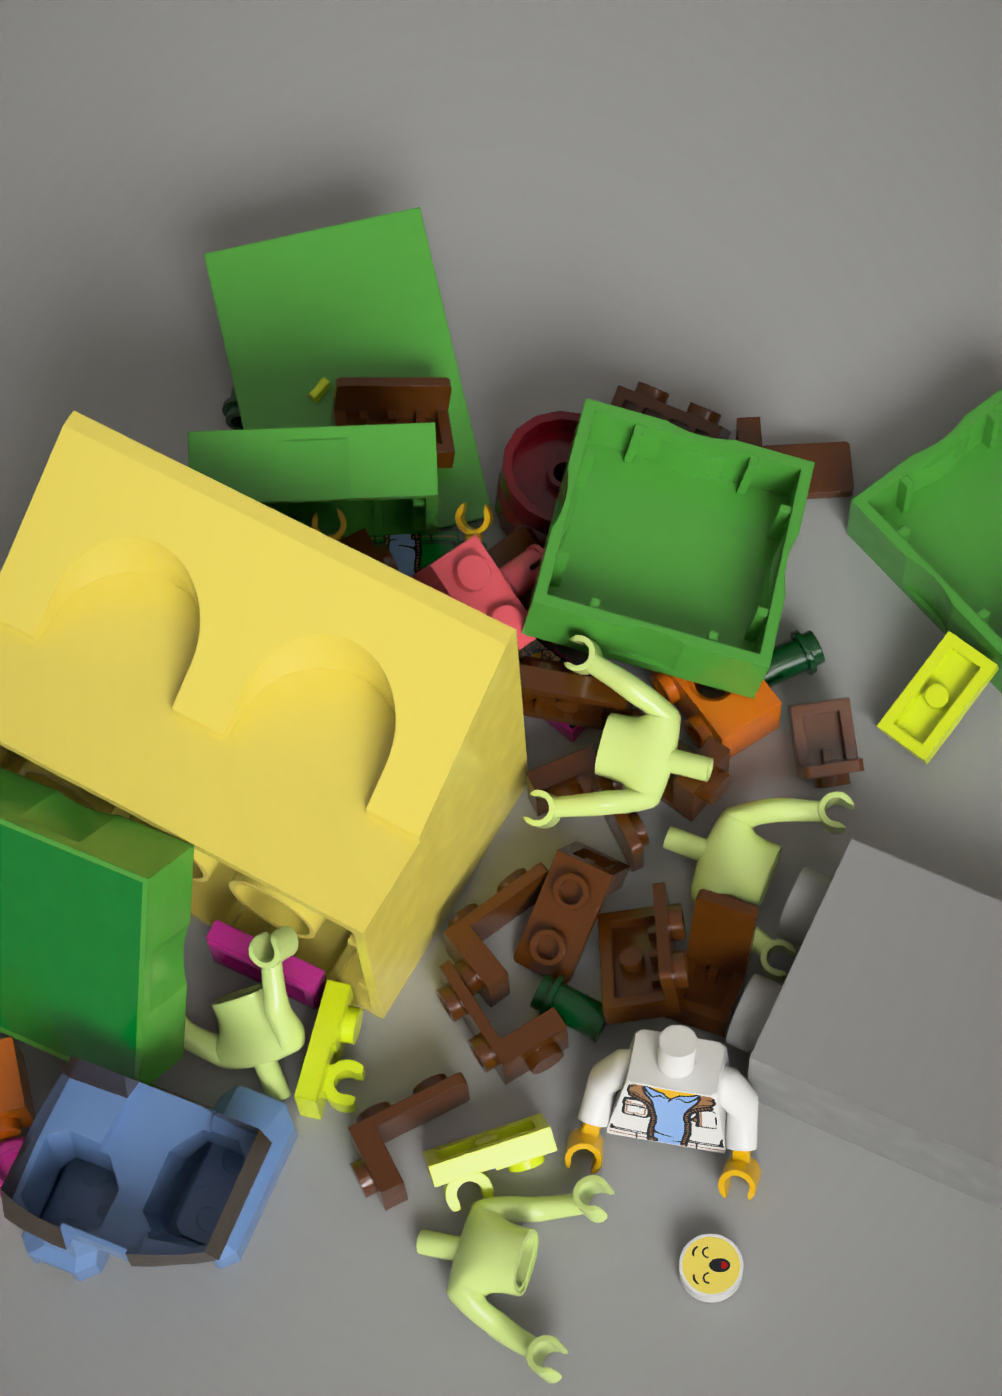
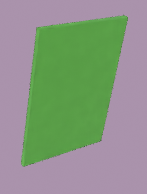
[204,207,491,530]

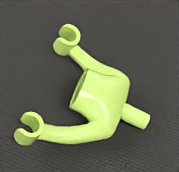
[523,635,714,829]
[663,791,854,981]
[184,926,305,1101]
[416,1175,615,1383]

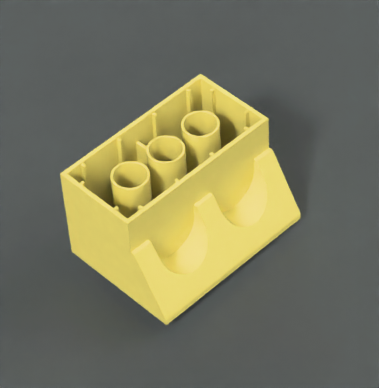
[0,411,528,1019]

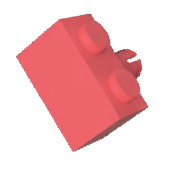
[411,534,543,651]

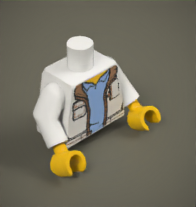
[565,1025,762,1200]

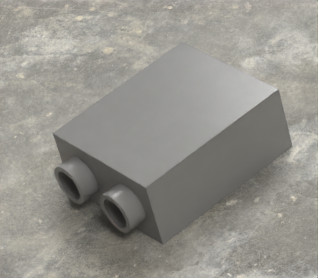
[726,838,1002,1209]

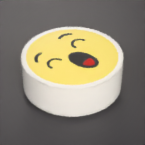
[679,1234,744,1303]

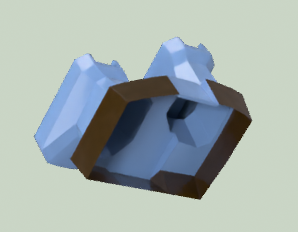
[0,1056,298,1281]

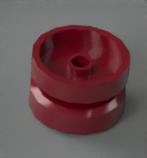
[494,411,581,549]

